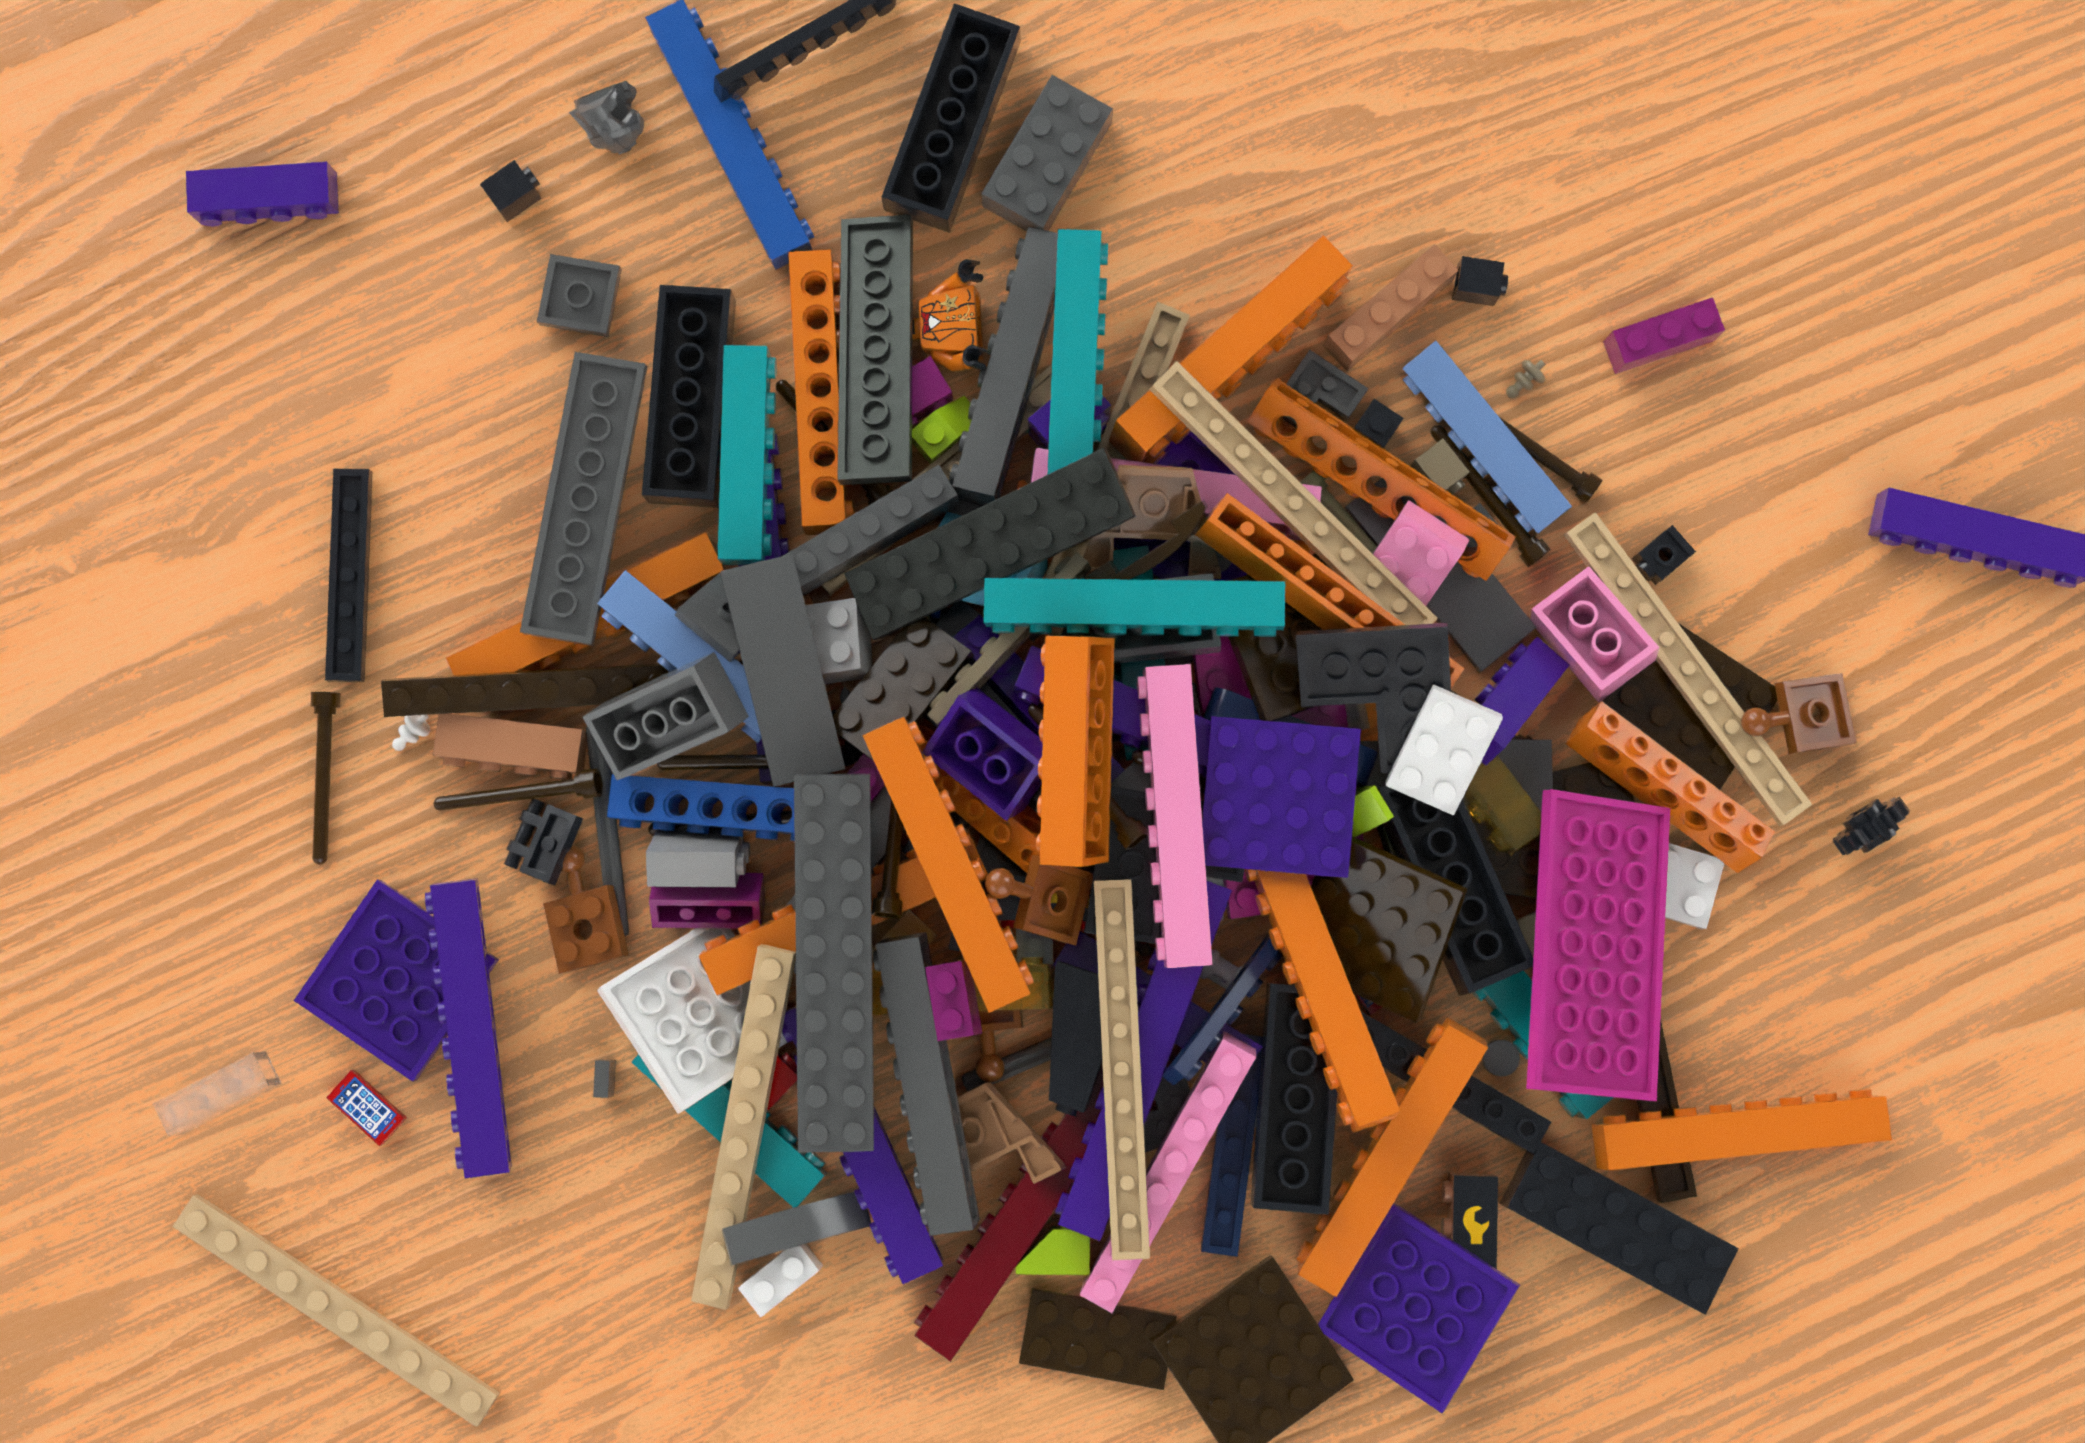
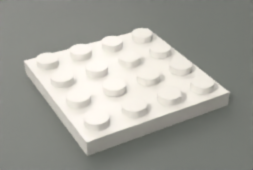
[597,928,787,1114]

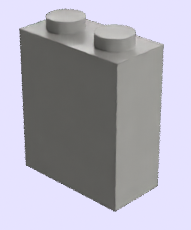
[646,830,750,887]

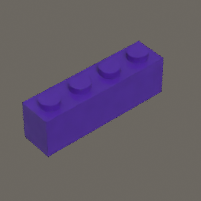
[186,161,339,227]
[1474,637,1569,765]

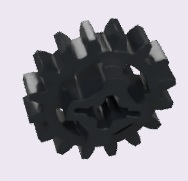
[1832,796,1910,855]

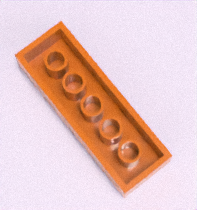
[1036,636,1114,867]

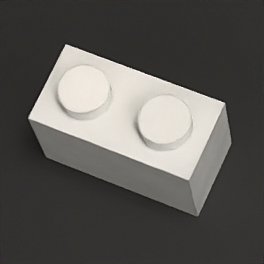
[738,1244,823,1318]

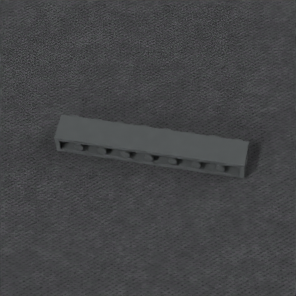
[949,227,1058,505]
[873,932,980,1236]

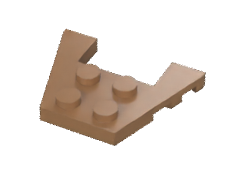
[1083,465,1221,579]
[957,1082,1066,1184]

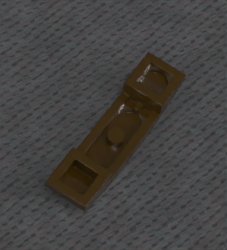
[1082,500,1208,580]

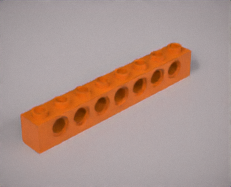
[788,249,854,535]
[1247,378,1516,581]

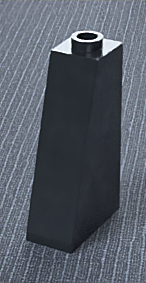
[1049,961,1103,1116]

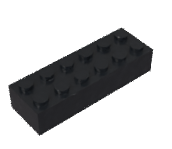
[881,3,1021,233]
[642,285,736,508]
[1378,785,1533,996]
[1250,983,1337,1215]
[1499,1142,1739,1315]

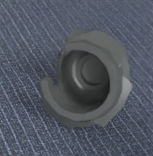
[569,81,644,154]

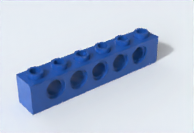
[607,774,795,841]

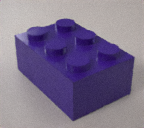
[922,687,1043,821]

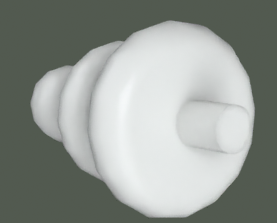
[392,715,431,751]

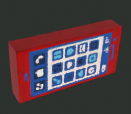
[326,1070,407,1146]

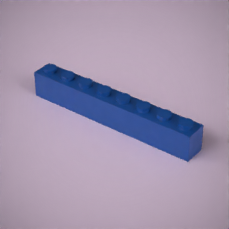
[645,0,814,270]

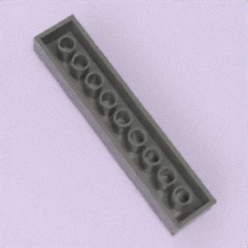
[794,773,874,1153]

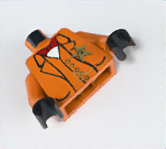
[912,259,987,372]

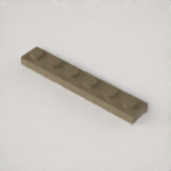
[927,552,1092,725]

